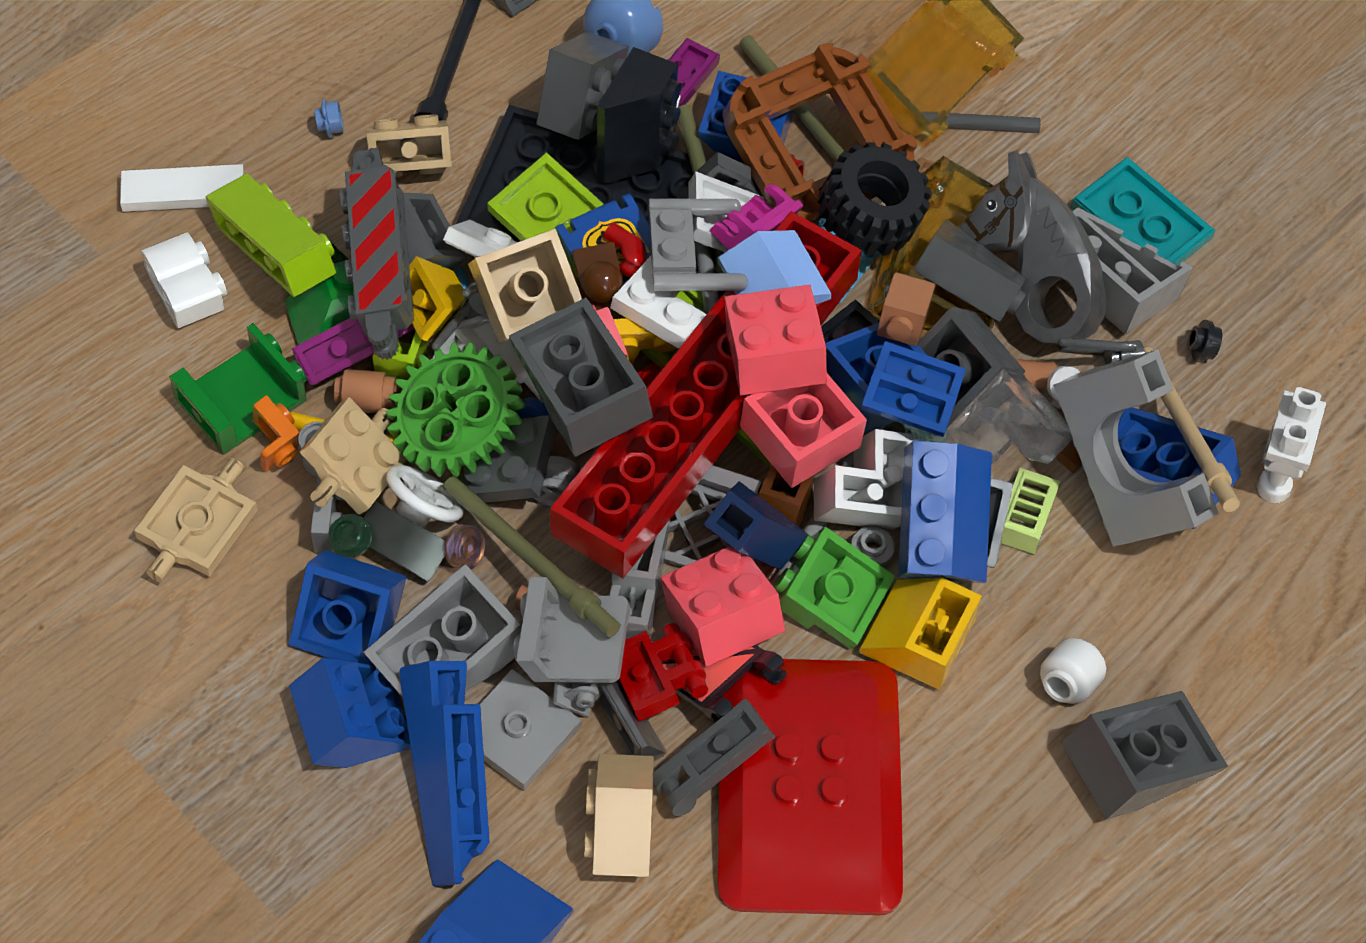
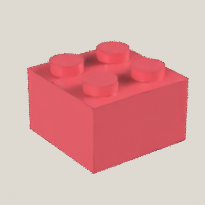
[725,284,827,396]
[740,374,867,488]
[660,546,785,667]

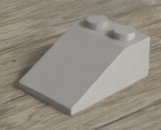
[363,564,522,697]

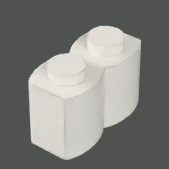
[141,232,227,328]

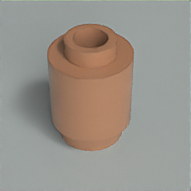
[334,369,397,414]

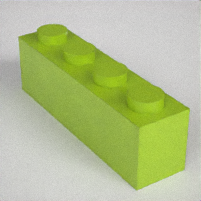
[205,173,336,297]

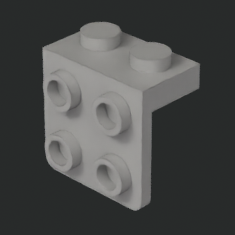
[514,577,630,683]

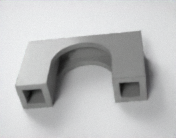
[1053,349,1219,547]

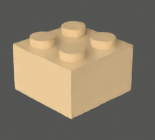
[468,229,582,344]

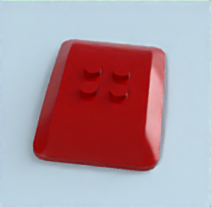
[717,659,903,916]

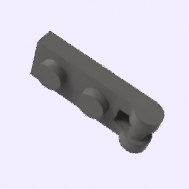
[653,698,775,816]

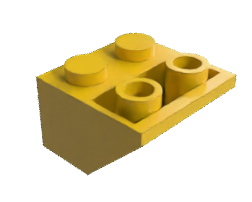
[859,577,982,690]

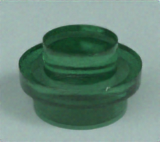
[329,514,373,558]

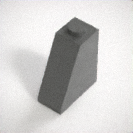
[914,219,1027,322]

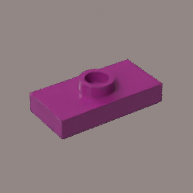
[669,38,720,107]

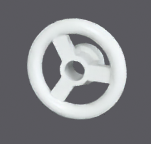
[387,465,464,527]

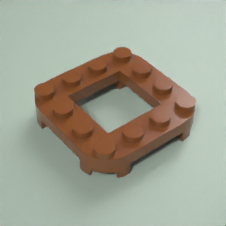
[722,43,917,227]

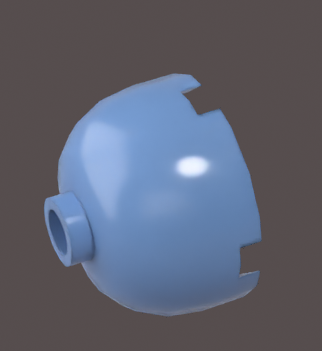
[583,0,663,56]

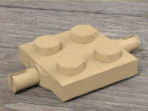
[300,397,407,515]
[134,458,258,582]

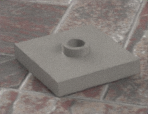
[480,669,582,791]

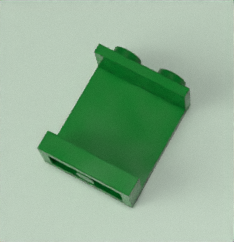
[169,323,307,455]

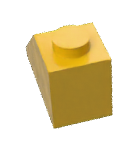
[410,256,467,341]

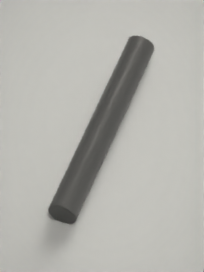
[921,112,1041,133]

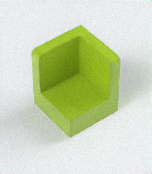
[372,331,428,387]

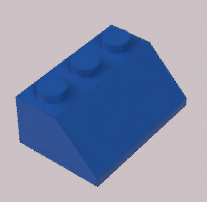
[898,440,992,583]

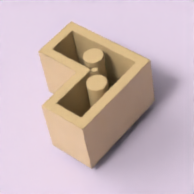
[584,754,654,877]

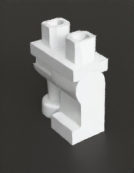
[1257,387,1326,503]

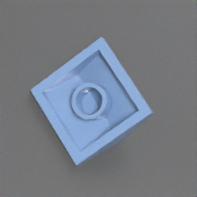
[718,230,832,304]

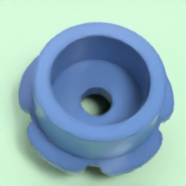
[315,99,344,138]

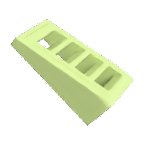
[1001,468,1061,555]

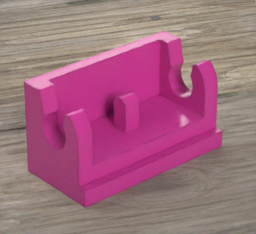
[710,184,804,250]

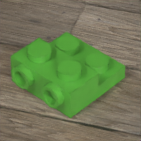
[773,526,895,649]

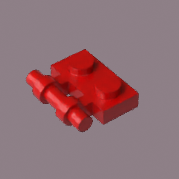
[619,623,708,722]

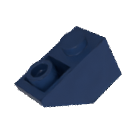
[704,481,809,570]

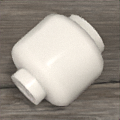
[1040,638,1107,704]

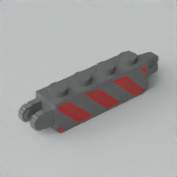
[340,148,414,360]

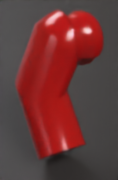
[603,222,648,278]

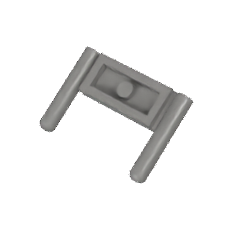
[649,199,748,291]

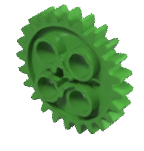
[386,342,525,477]

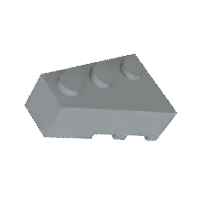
[1064,207,1193,335]

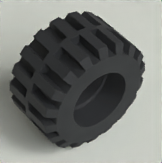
[817,142,931,256]

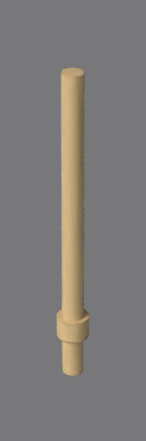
[1144,347,1240,512]

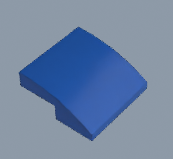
[861,341,966,437]

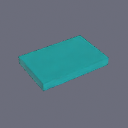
[1071,157,1215,266]

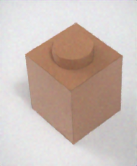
[876,272,936,347]

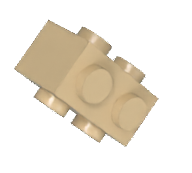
[366,115,452,177]

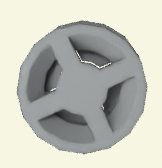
[534,456,580,507]

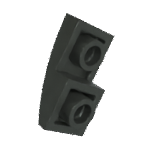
[351,501,446,583]

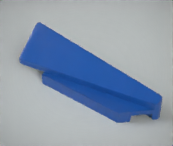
[399,661,490,887]

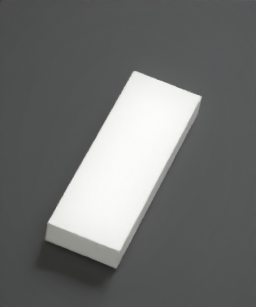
[120,164,244,212]

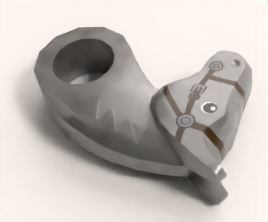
[958,150,1107,344]

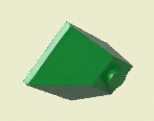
[285,261,354,345]

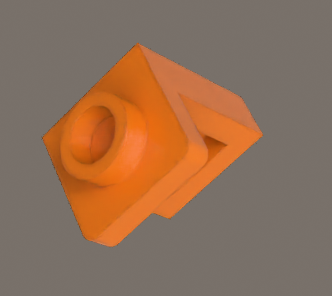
[252,395,300,472]

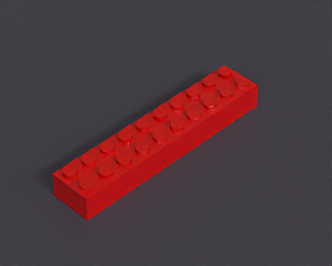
[550,211,862,579]

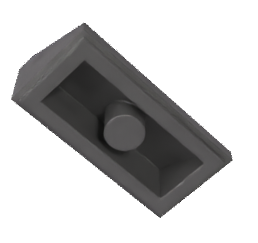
[597,679,666,761]

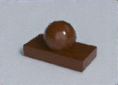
[572,242,626,319]

